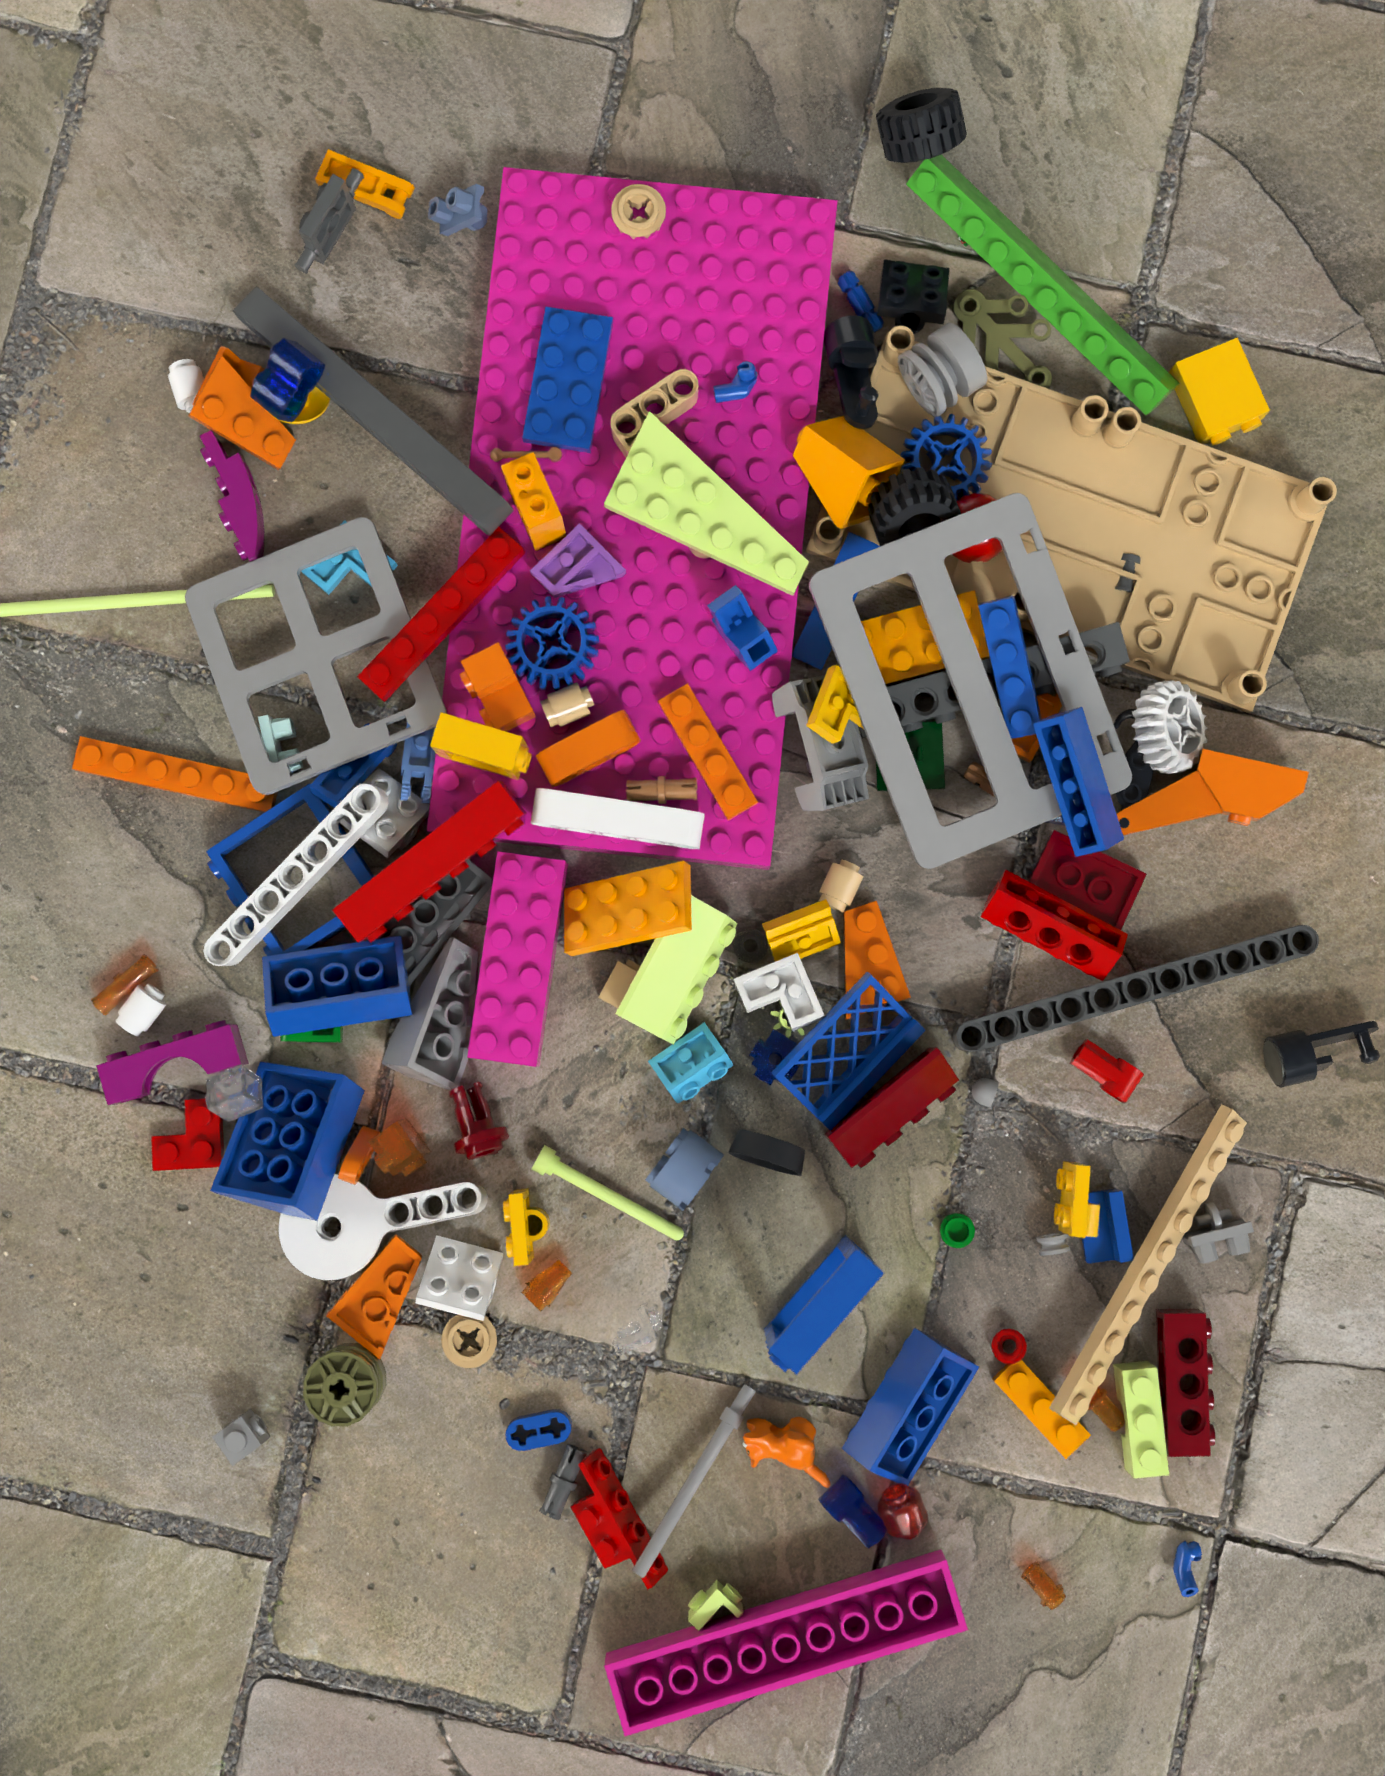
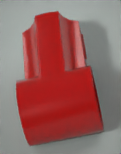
[1069,1039,1144,1104]

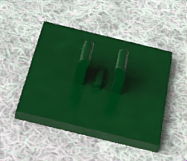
[876,722,945,791]

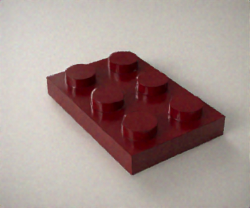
[1028,830,1147,930]

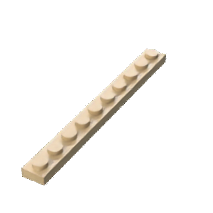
[1049,1104,1247,1425]

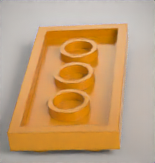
[861,590,990,686]
[564,861,692,956]

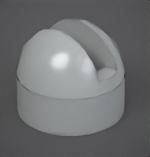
[971,1078,999,1108]

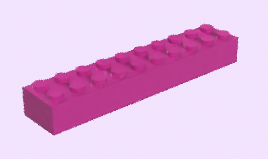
[604,1549,968,1736]

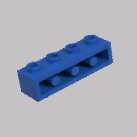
[1033,707,1124,857]

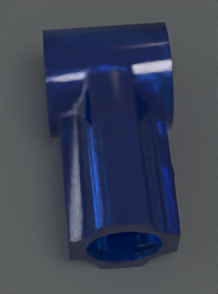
[818,1474,890,1549]

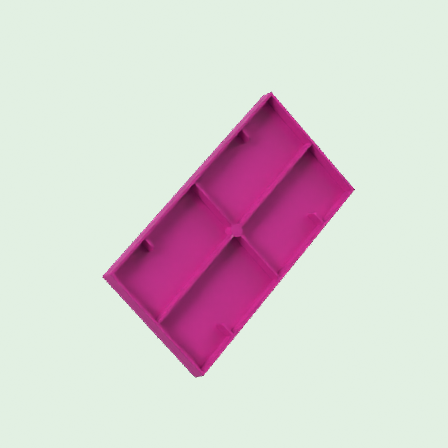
[427,167,838,870]

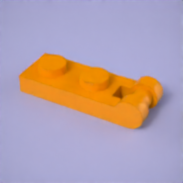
[315,149,415,219]

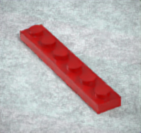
[357,527,526,702]

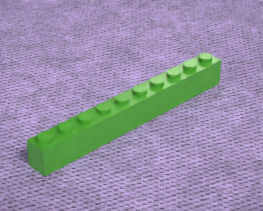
[906,154,1179,415]

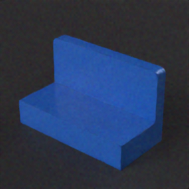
[1081,1188,1134,1264]

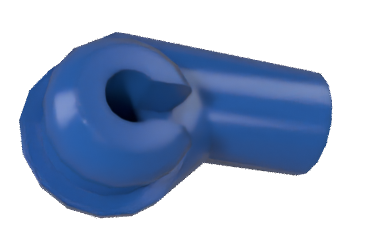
[713,361,758,403]
[1173,1541,1202,1597]

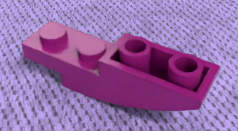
[200,430,265,562]

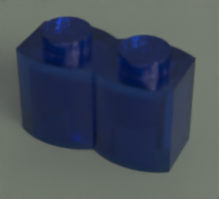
[250,338,325,423]

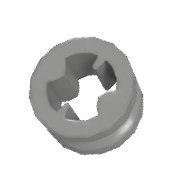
[1036,1232,1070,1256]

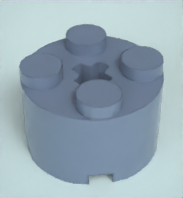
[645,1128,724,1211]

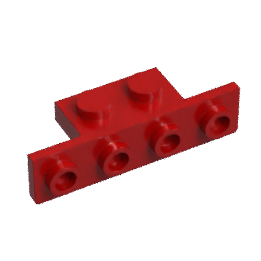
[570,1448,668,1590]

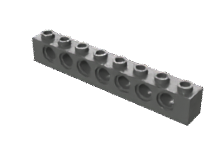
[858,622,1130,738]

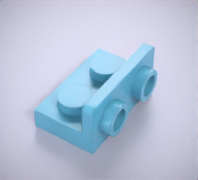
[648,1022,733,1103]

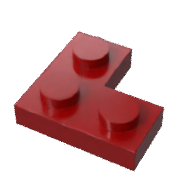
[151,1097,224,1171]

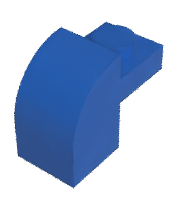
[707,585,778,671]

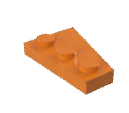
[188,356,296,470]
[843,900,911,1020]
[326,1233,422,1360]

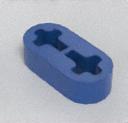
[506,1409,572,1451]

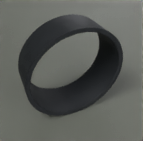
[728,1130,805,1176]

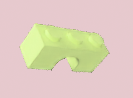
[1113,1361,1169,1479]

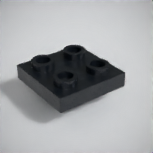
[877,259,950,334]

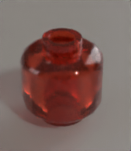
[878,1483,928,1540]

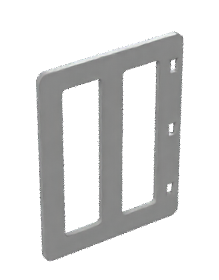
[809,493,1132,869]

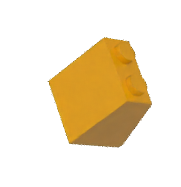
[793,416,905,529]

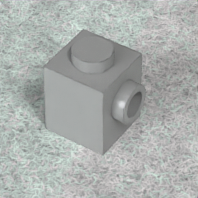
[212,1408,270,1466]

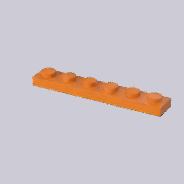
[72,736,278,813]

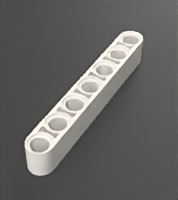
[203,784,389,966]

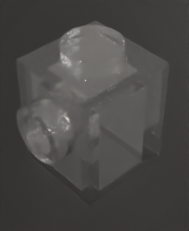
[205,1065,263,1122]

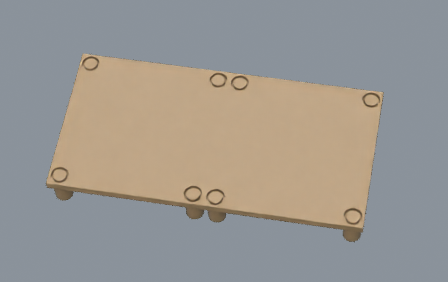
[806,326,1337,713]

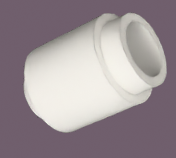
[168,359,204,413]
[115,984,166,1036]

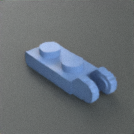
[400,722,436,804]

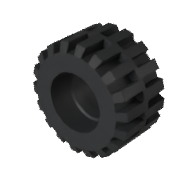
[876,88,967,163]
[868,467,961,546]

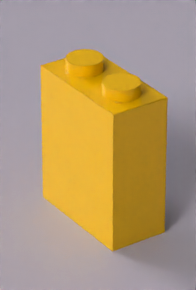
[1169,337,1270,446]

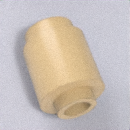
[540,683,594,727]
[818,859,863,913]

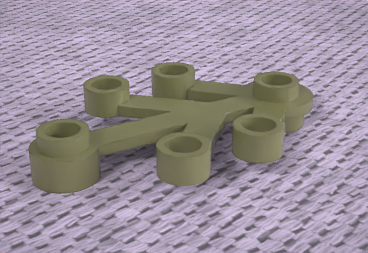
[954,289,1053,389]

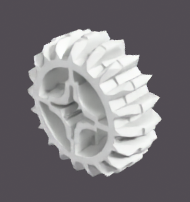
[1131,680,1208,774]

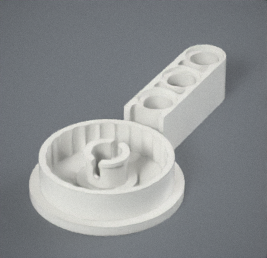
[279,1174,488,1280]

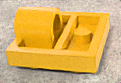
[1054,1161,1100,1238]
[503,1188,550,1266]

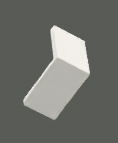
[734,953,825,1031]

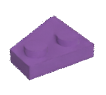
[530,523,626,598]

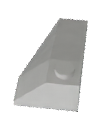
[381,938,478,1090]

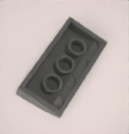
[354,859,493,986]

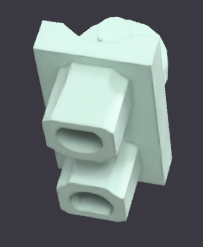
[258,715,303,772]

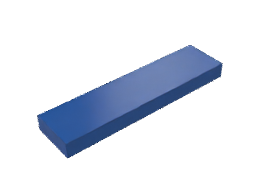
[792,532,880,670]

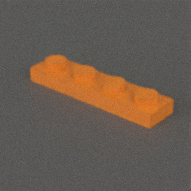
[658,683,758,821]

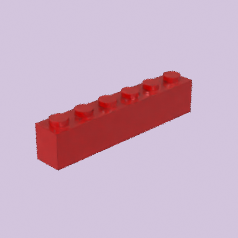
[332,781,527,943]

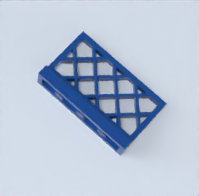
[771,972,926,1131]

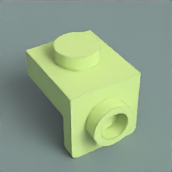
[688,1580,743,1631]

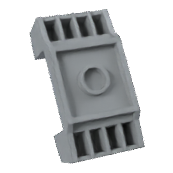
[772,675,869,811]

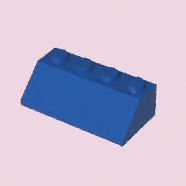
[262,936,412,1037]
[841,1328,979,1487]

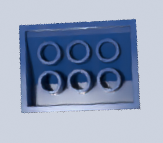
[210,1062,365,1221]

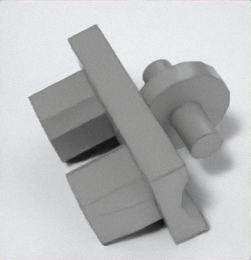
[1183,1202,1254,1264]

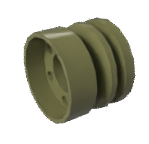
[303,1343,386,1427]

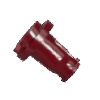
[449,1082,509,1160]

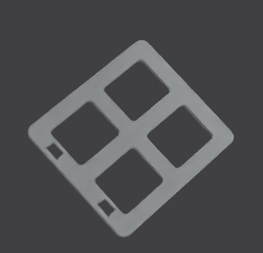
[185,517,447,795]

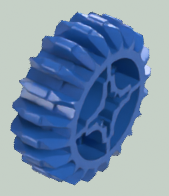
[900,414,992,501]
[505,596,600,691]

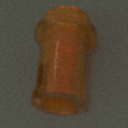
[1021,1562,1066,1610]

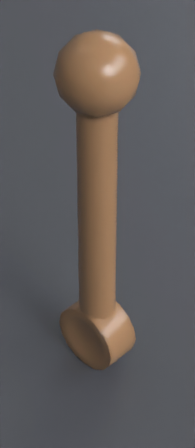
[490,447,562,462]

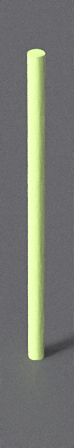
[0,584,275,617]

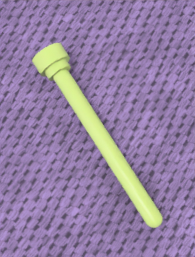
[531,1145,684,1240]

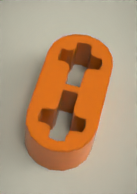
[338,1126,380,1185]

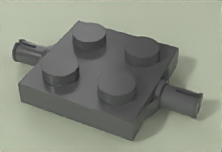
[295,168,364,274]

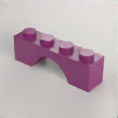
[96,1020,249,1105]

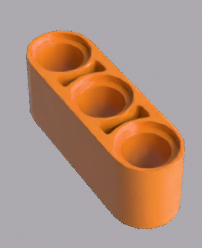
[536,710,641,787]

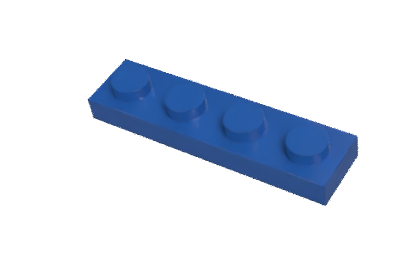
[978,596,1042,739]

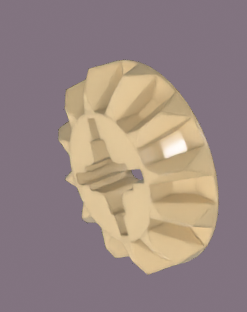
[612,184,666,240]
[441,1314,497,1368]

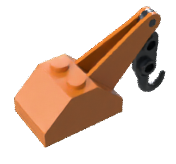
[1113,709,1309,836]

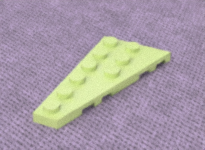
[604,411,809,596]

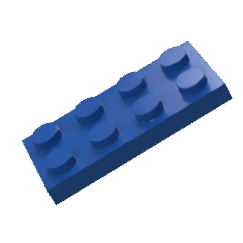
[522,307,613,453]

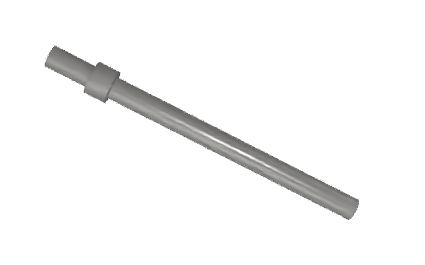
[632,1384,756,1578]

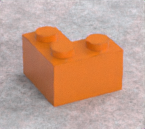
[459,642,536,732]

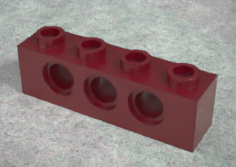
[1156,1309,1215,1457]

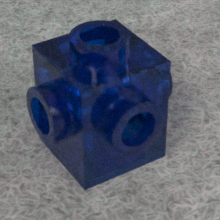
[749,1029,801,1086]

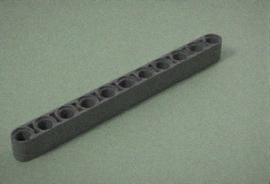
[232,286,514,536]
[952,925,1319,1052]

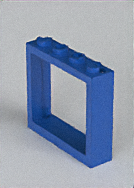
[206,783,375,956]
[764,1235,884,1375]

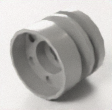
[898,323,987,417]

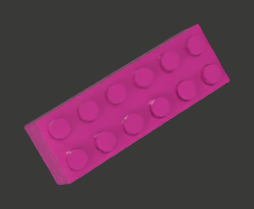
[467,851,568,1067]

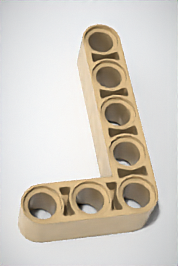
[611,369,709,558]

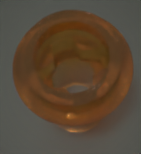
[521,1259,573,1312]

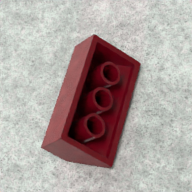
[823,1047,959,1168]

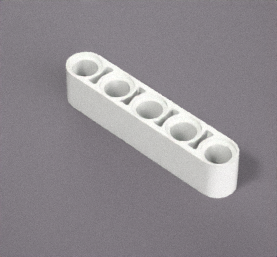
[530,788,705,849]

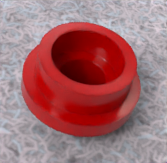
[991,1328,1027,1364]

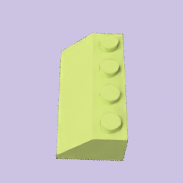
[615,895,738,1045]

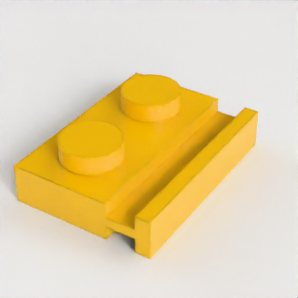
[762,899,841,962]

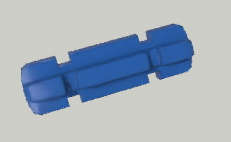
[838,271,884,333]

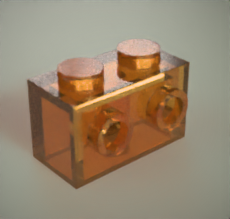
[369,1118,431,1177]

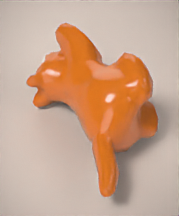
[743,1417,831,1488]

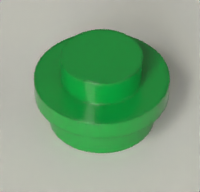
[940,1213,975,1248]

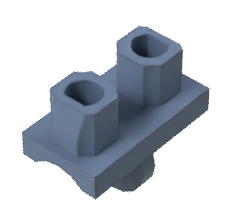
[428,184,488,236]

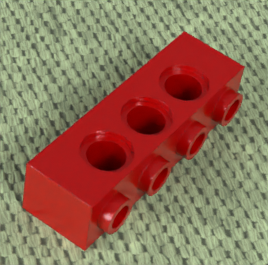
[980,870,1128,982]

